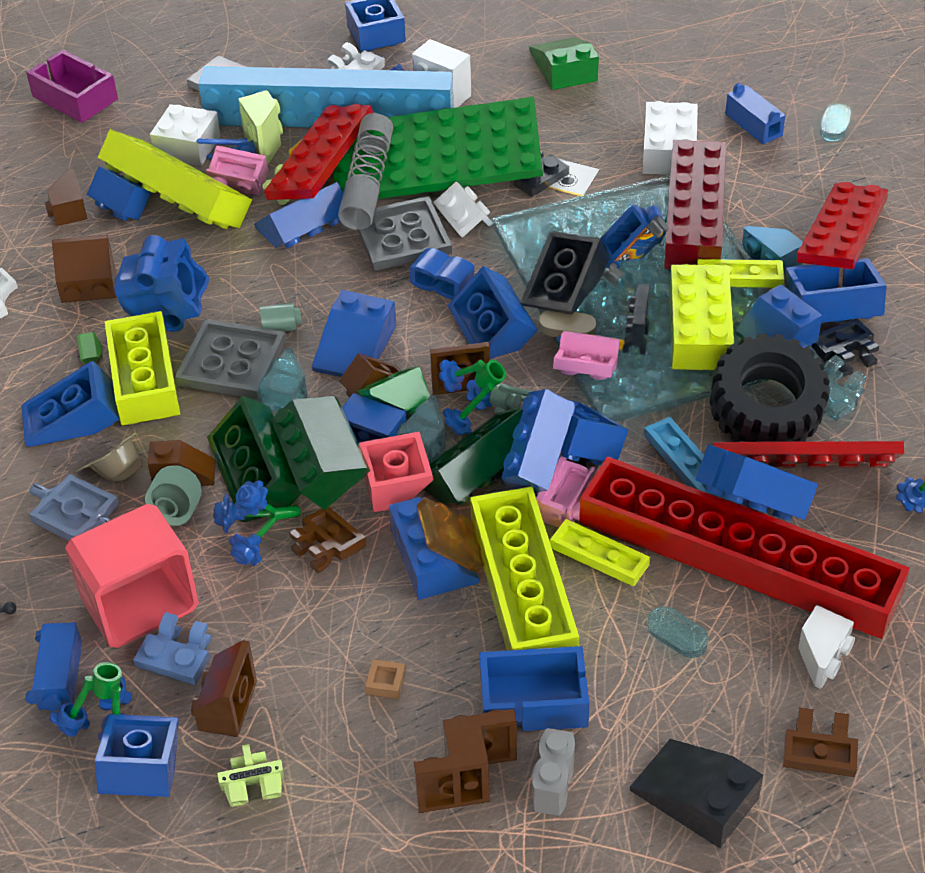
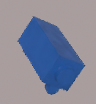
[725,83,786,144]
[25,622,82,711]

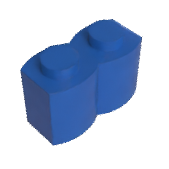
[410,248,474,300]

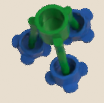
[49,662,132,741]

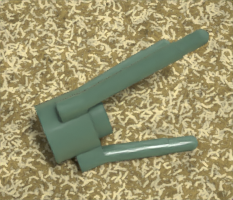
[490,383,533,414]

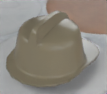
[73,433,143,482]

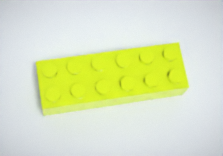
[98,129,252,229]
[470,486,579,651]

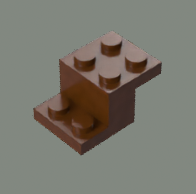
[414,709,517,813]

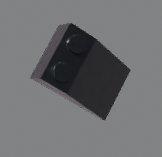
[520,231,610,315]
[630,739,763,848]

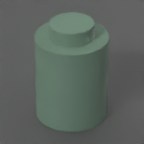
[260,302,302,332]

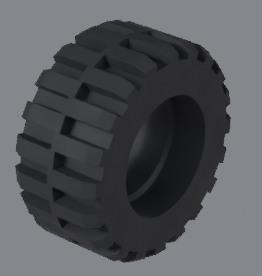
[709,334,830,442]

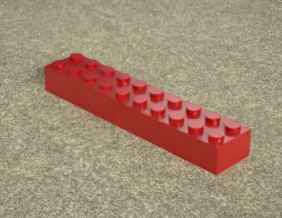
[579,456,910,639]

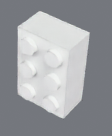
[642,101,698,175]

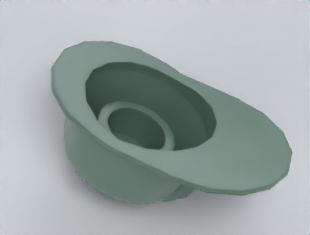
[144,466,202,528]

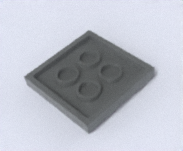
[357,196,452,271]
[174,319,286,399]

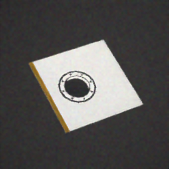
[548,159,599,197]

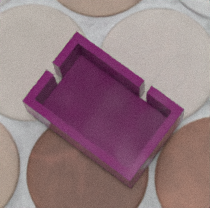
[26,49,118,123]

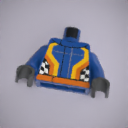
[601,204,669,286]

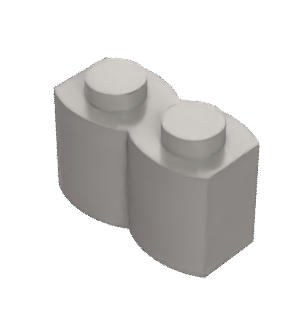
[532,728,575,816]

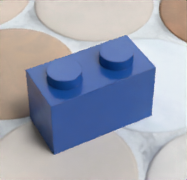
[86,166,151,221]
[342,393,407,444]

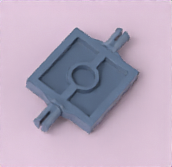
[29,474,119,541]

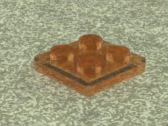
[417,497,484,573]

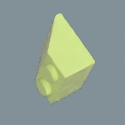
[239,90,283,164]

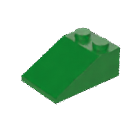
[529,37,599,90]

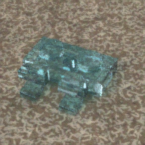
[823,355,867,421]

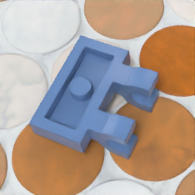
[133,612,212,685]

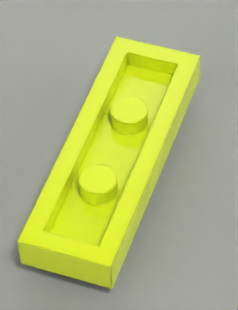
[697,259,784,288]
[550,519,650,587]

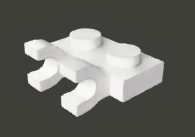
[327,42,385,70]

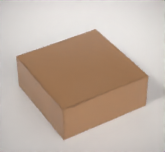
[365,659,406,699]

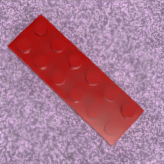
[264,104,373,200]
[797,182,888,269]
[712,441,904,469]

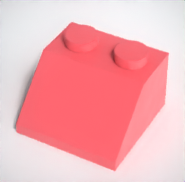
[359,432,433,513]

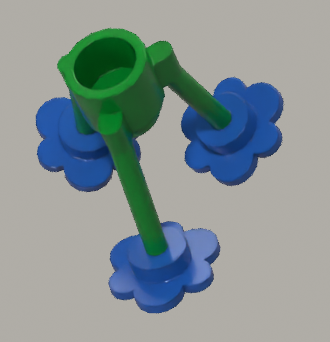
[439,360,506,435]

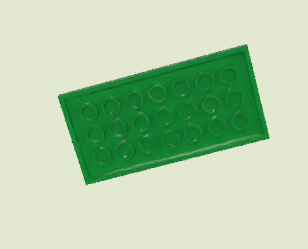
[334,96,543,199]

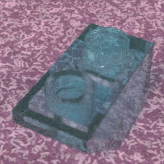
[259,348,308,411]
[397,395,446,463]

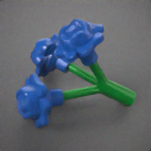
[213,481,301,566]

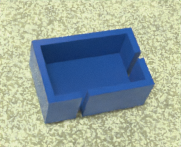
[785,258,887,323]
[695,444,818,521]
[479,646,589,731]

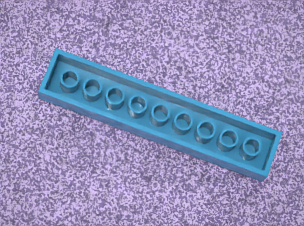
[198,66,454,128]

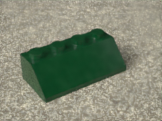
[207,396,302,522]
[271,396,371,510]
[423,407,523,505]

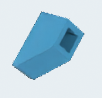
[741,226,803,274]

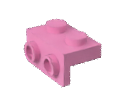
[553,331,620,380]

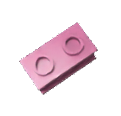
[206,145,269,196]
[536,456,595,527]

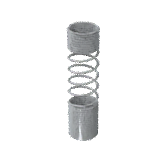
[338,113,394,229]

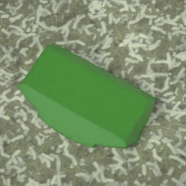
[77,332,102,364]

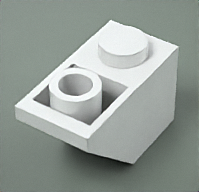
[798,605,855,689]

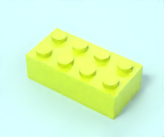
[669,264,734,370]
[104,311,181,426]

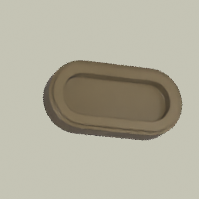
[539,310,596,337]

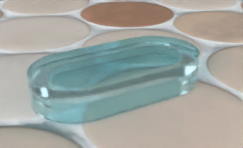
[820,104,851,141]
[647,606,708,658]

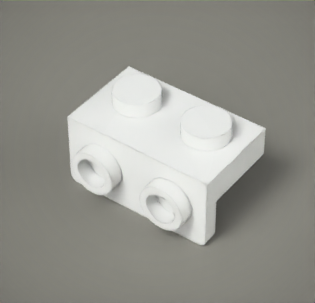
[433,181,493,237]

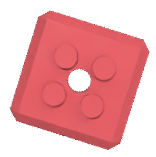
[65,504,199,648]

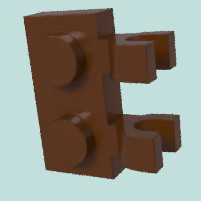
[289,507,366,573]
[783,707,858,777]

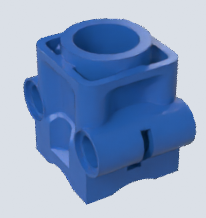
[114,235,210,332]

